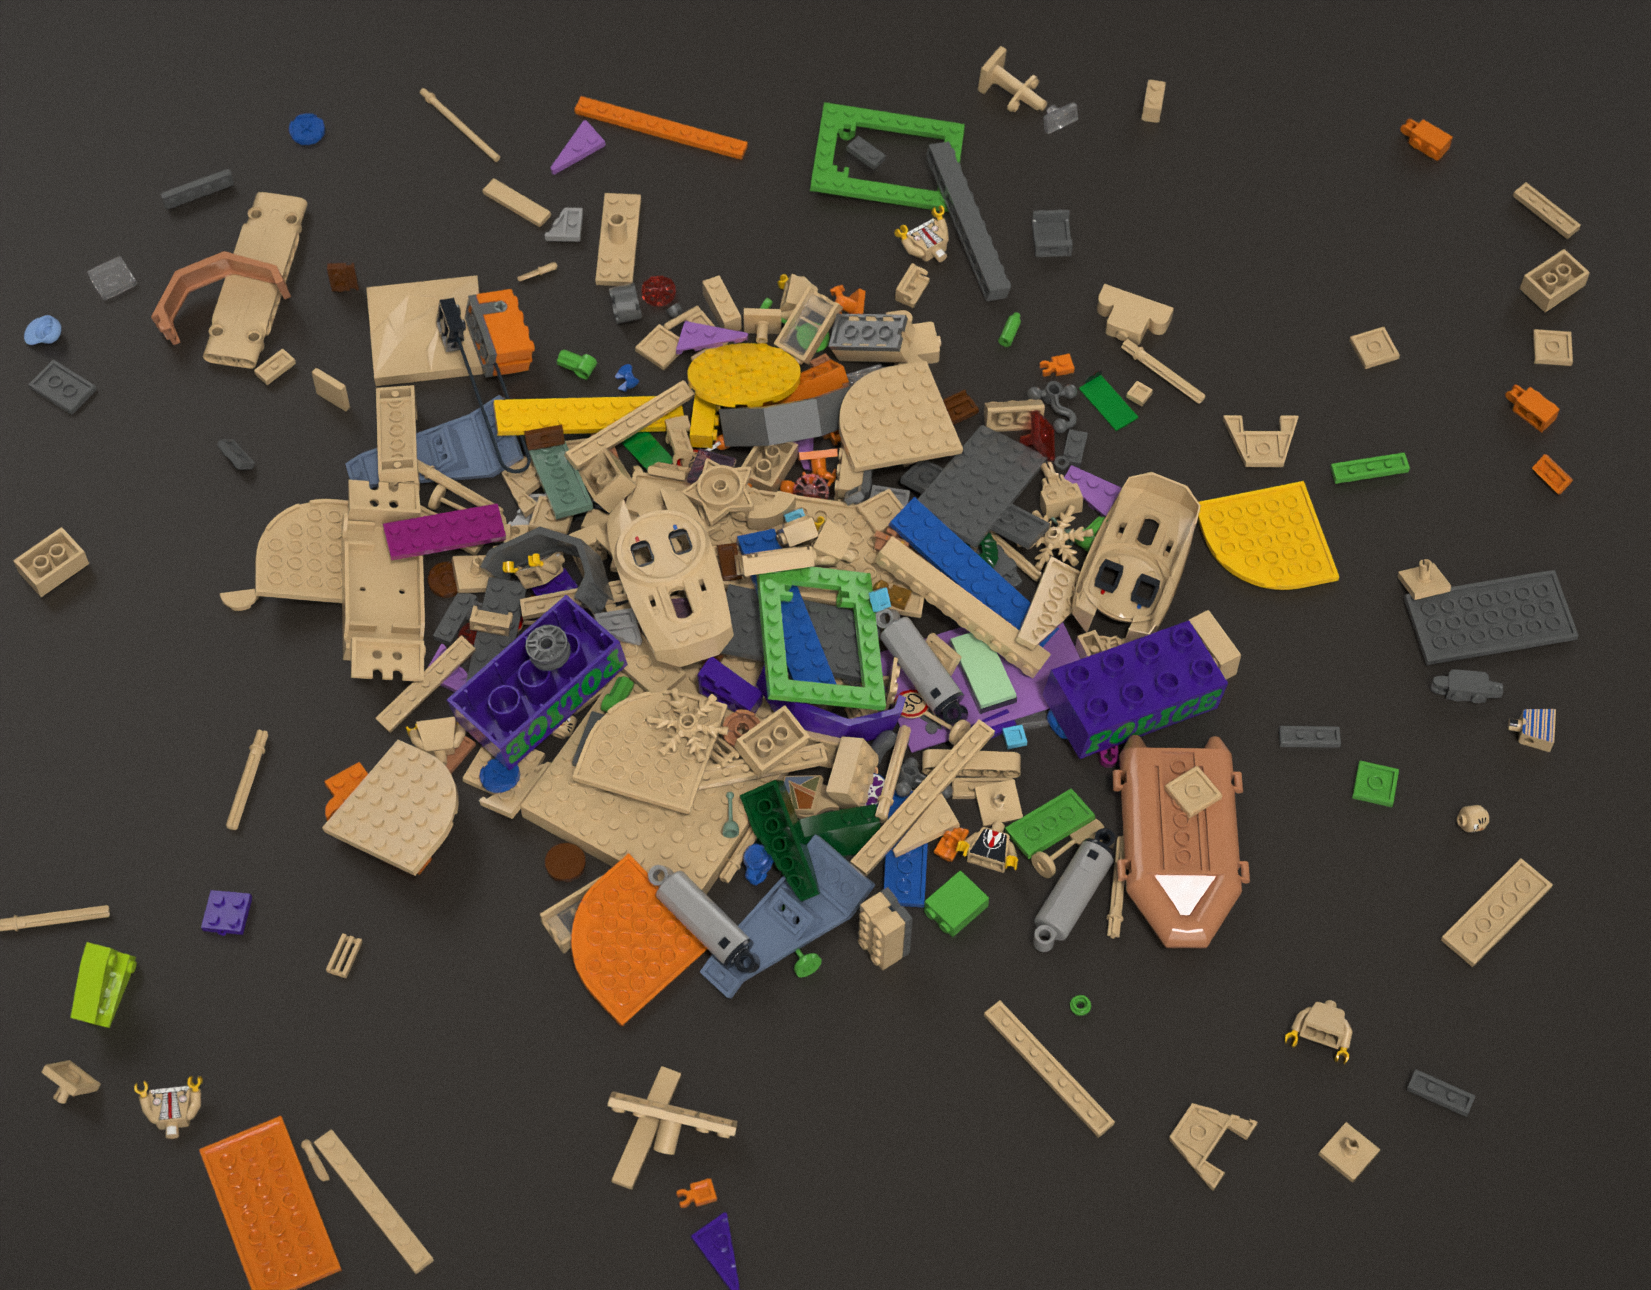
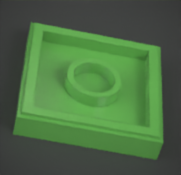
[1352,761,1399,807]

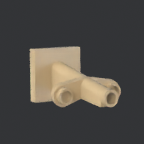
[978,46,1047,112]

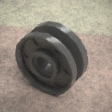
[526,625,571,671]

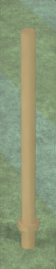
[420,88,500,162]

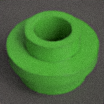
[1070,995,1091,1016]

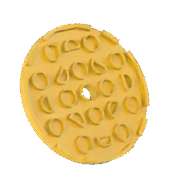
[688,343,801,408]

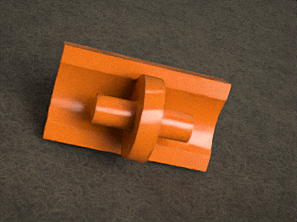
[934,827,969,862]

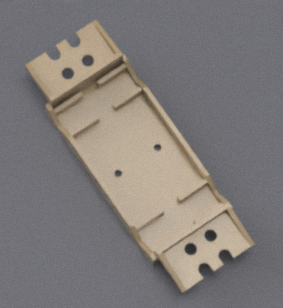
[341,480,426,682]

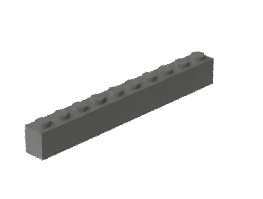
[925,141,1011,302]

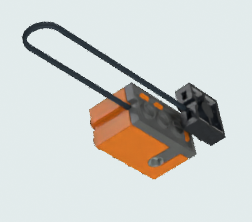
[436,289,535,474]

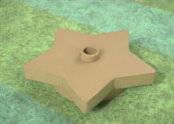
[682,458,754,526]

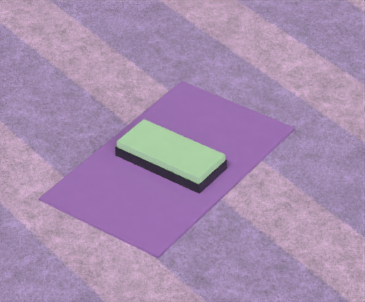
[880,622,1080,753]

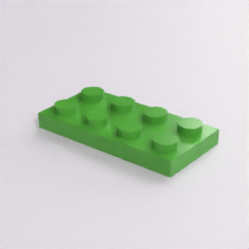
[1005,789,1095,859]

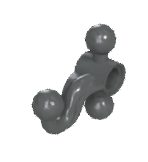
[1027,381,1077,433]
[895,757,953,799]

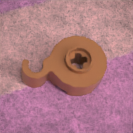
[722,710,760,751]

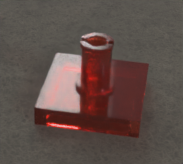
[1020,410,1055,462]

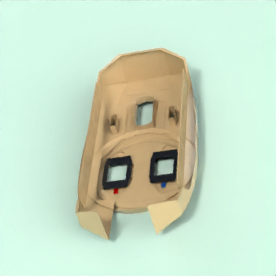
[1072,472,1201,644]
[607,487,734,667]

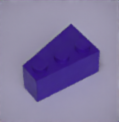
[698,657,763,713]

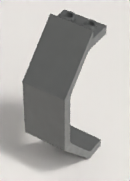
[719,382,853,447]
[480,527,614,615]

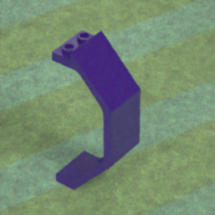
[756,664,906,741]

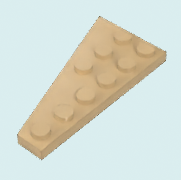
[1015,556,1080,650]

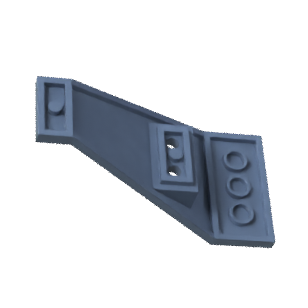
[345,395,524,489]
[700,834,875,998]

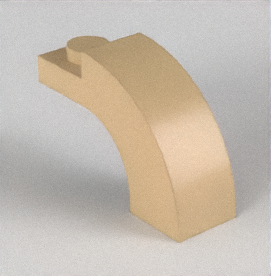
[731,490,796,529]

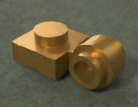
[872,580,912,611]

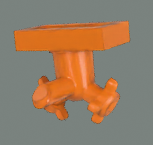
[830,285,865,314]
[798,449,838,488]

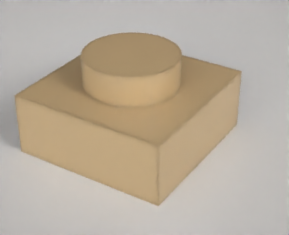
[1126,381,1153,406]

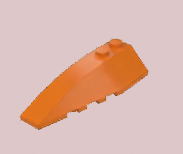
[737,359,849,408]

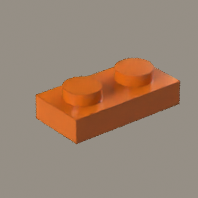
[1532,454,1573,494]

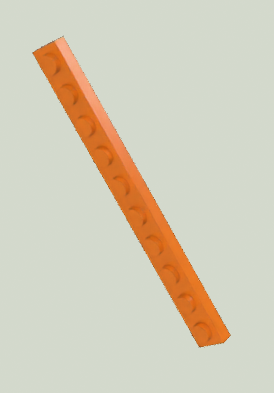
[575,96,748,160]

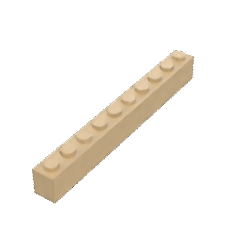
[874,536,1051,678]

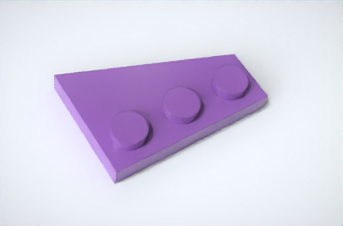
[1064,465,1122,517]

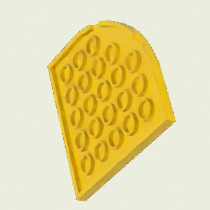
[1197,481,1339,590]

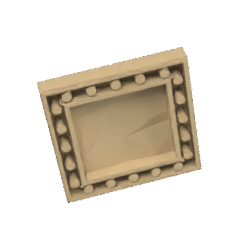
[367,276,484,386]

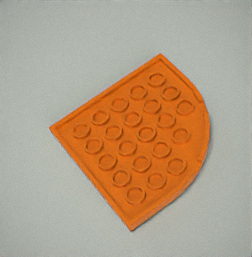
[571,853,708,1027]

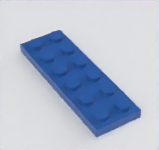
[884,791,928,907]

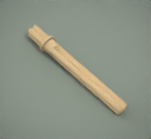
[1121,339,1205,404]
[417,459,504,515]
[989,530,1042,581]
[875,725,911,820]
[226,729,268,830]
[718,826,757,884]
[1107,836,1126,939]
[0,905,110,932]

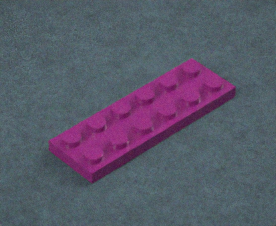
[383,503,506,561]

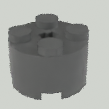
[609,283,642,324]

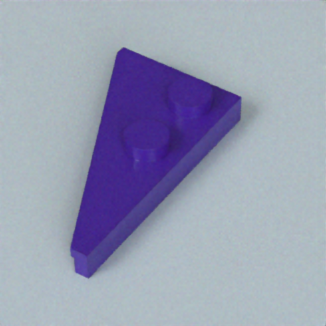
[691,1212,740,1290]

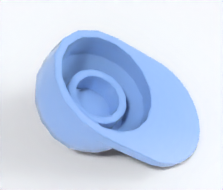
[24,315,62,345]

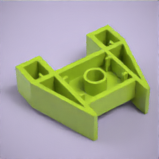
[71,942,136,1028]

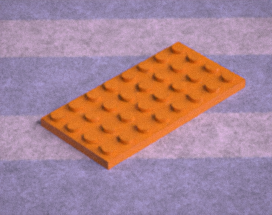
[199,1116,341,1290]

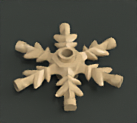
[1017,505,1094,571]
[647,688,729,762]

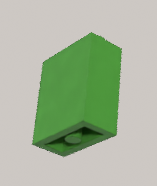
[924,871,989,937]

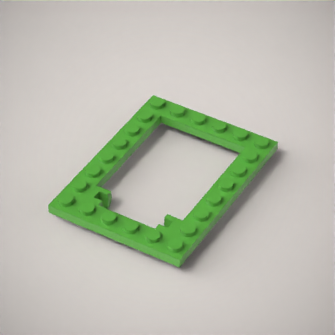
[810,102,965,212]
[756,567,886,711]

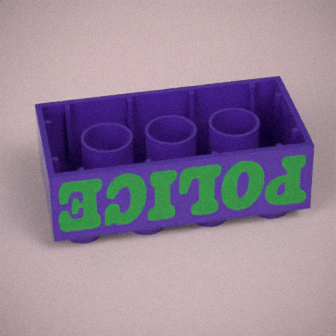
[447,595,628,771]
[1042,621,1228,759]

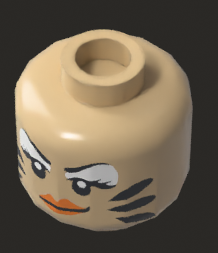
[551,715,577,739]
[1457,805,1489,833]

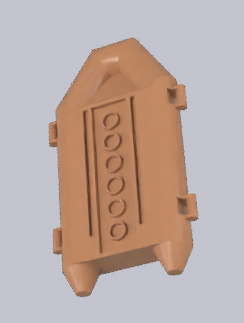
[1112,735,1250,949]

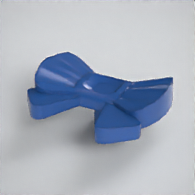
[615,364,639,392]

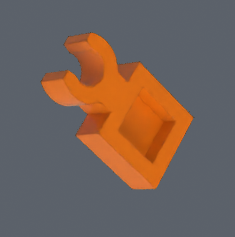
[1039,354,1075,376]
[676,1178,717,1208]

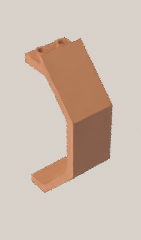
[151,251,291,345]

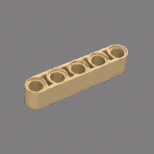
[922,749,1021,778]

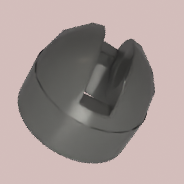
[666,303,682,318]

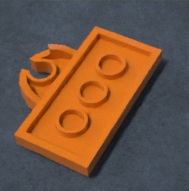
[325,762,368,821]

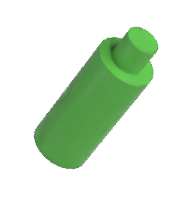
[998,312,1021,347]

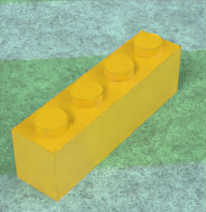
[689,393,721,448]

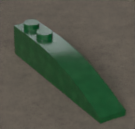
[740,779,820,902]
[756,804,880,857]

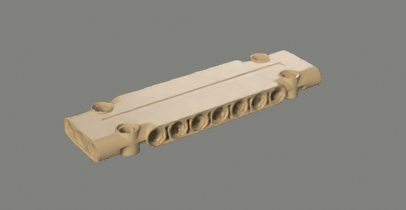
[203,192,307,369]

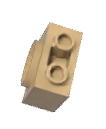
[776,515,819,548]

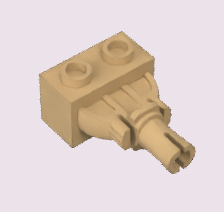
[1040,462,1083,520]
[1075,630,1125,659]

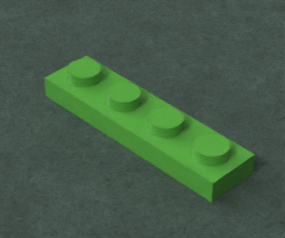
[1330,453,1410,484]

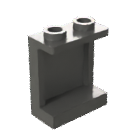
[1032,210,1073,257]

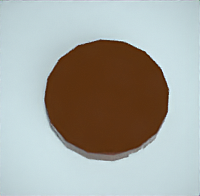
[428,562,458,598]
[545,843,586,882]

